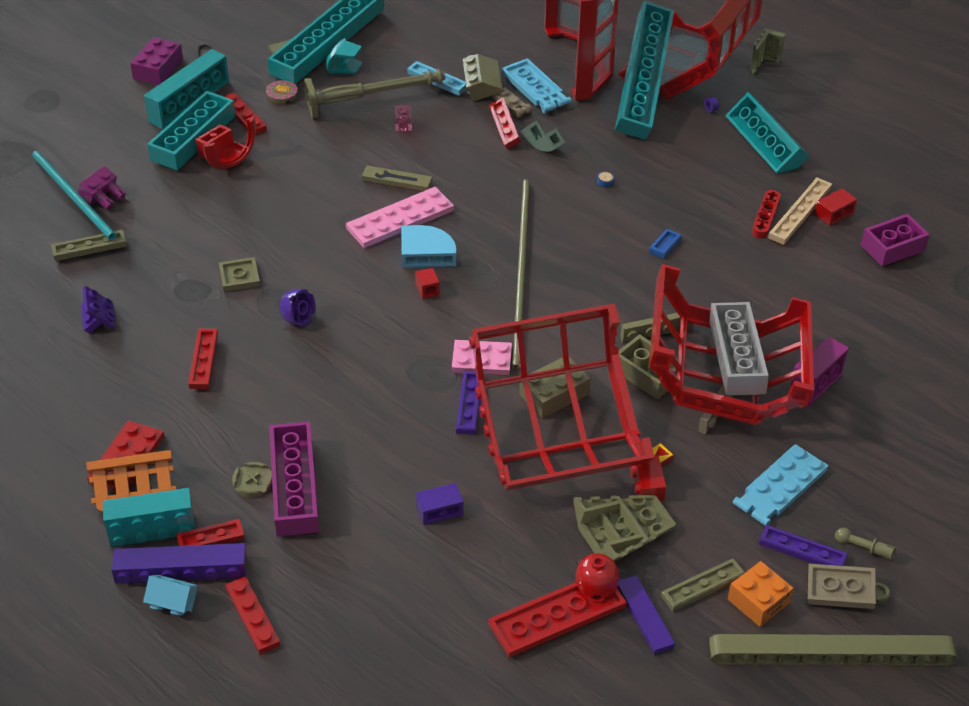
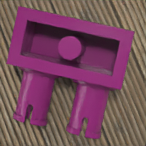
[78,165,127,210]

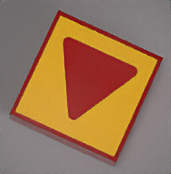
[652,443,674,467]

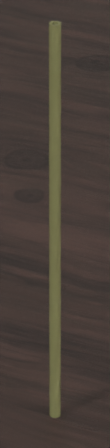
[512,180,530,369]

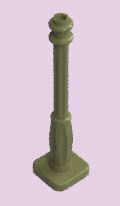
[304,68,445,119]

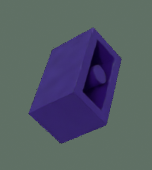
[416,483,463,525]

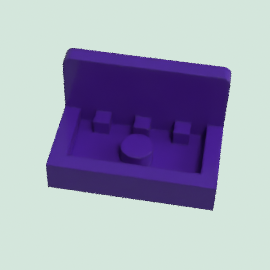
[81,286,116,334]

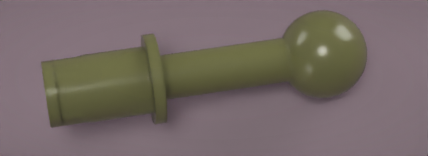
[835,527,896,560]

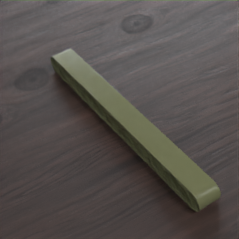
[709,634,958,666]

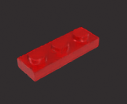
[177,519,245,546]

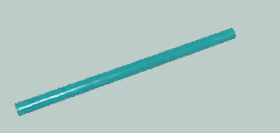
[32,151,116,240]

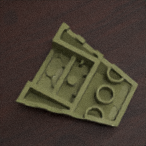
[573,495,676,561]

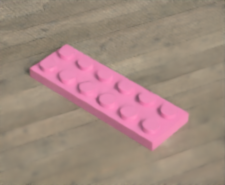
[346,187,454,248]

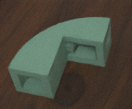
[519,120,565,152]

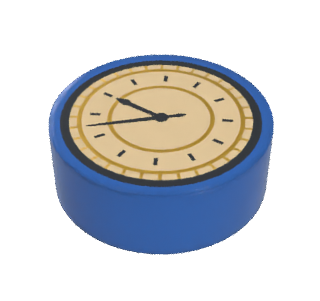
[597,171,614,187]

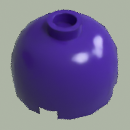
[280,289,316,326]

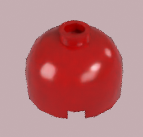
[575,553,619,598]

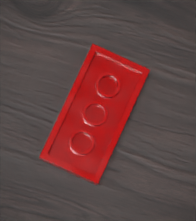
[87,420,165,492]

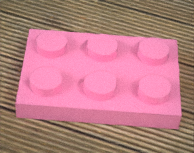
[452,340,512,376]

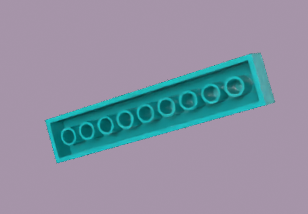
[268,0,384,84]
[615,1,674,140]

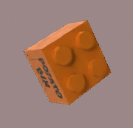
[728,561,793,627]

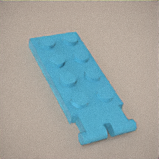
[501,58,572,113]
[732,444,828,526]

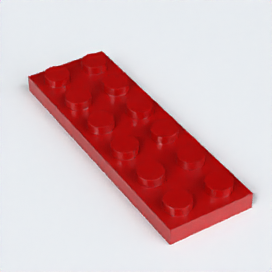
[488,582,627,658]

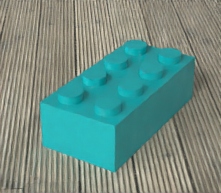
[103,488,196,547]

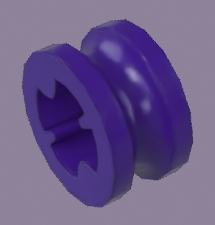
[704,96,719,113]

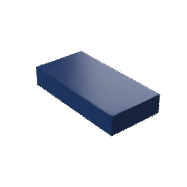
[648,229,682,259]

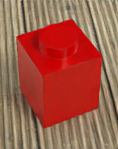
[415,268,440,299]

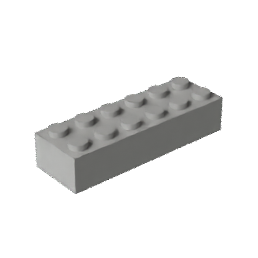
[710,302,769,396]

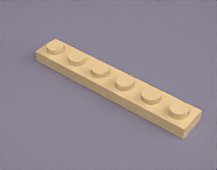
[768,178,832,245]

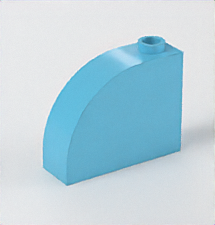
[401,225,456,268]

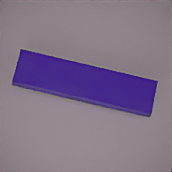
[456,371,480,435]
[759,525,848,566]
[617,575,675,655]

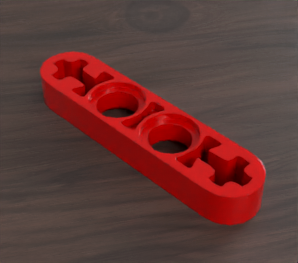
[752,190,780,239]

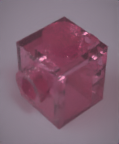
[395,105,412,131]

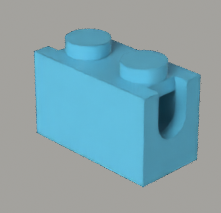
[143,575,198,615]

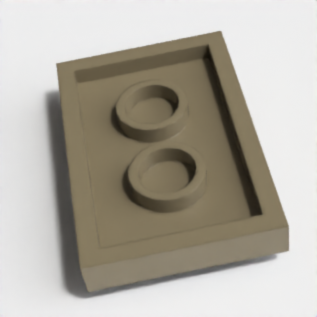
[807,564,876,609]

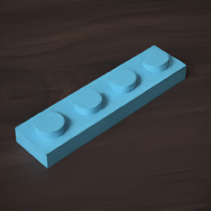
[407,61,467,96]

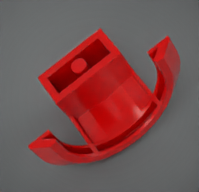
[195,116,256,170]

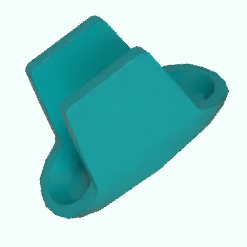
[326,38,362,75]

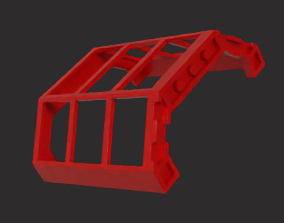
[649,264,814,425]
[469,303,654,491]

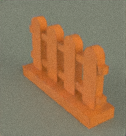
[86,450,176,512]

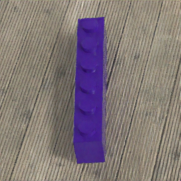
[111,543,247,584]

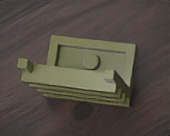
[750,28,785,76]

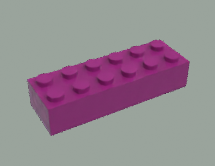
[269,421,319,537]

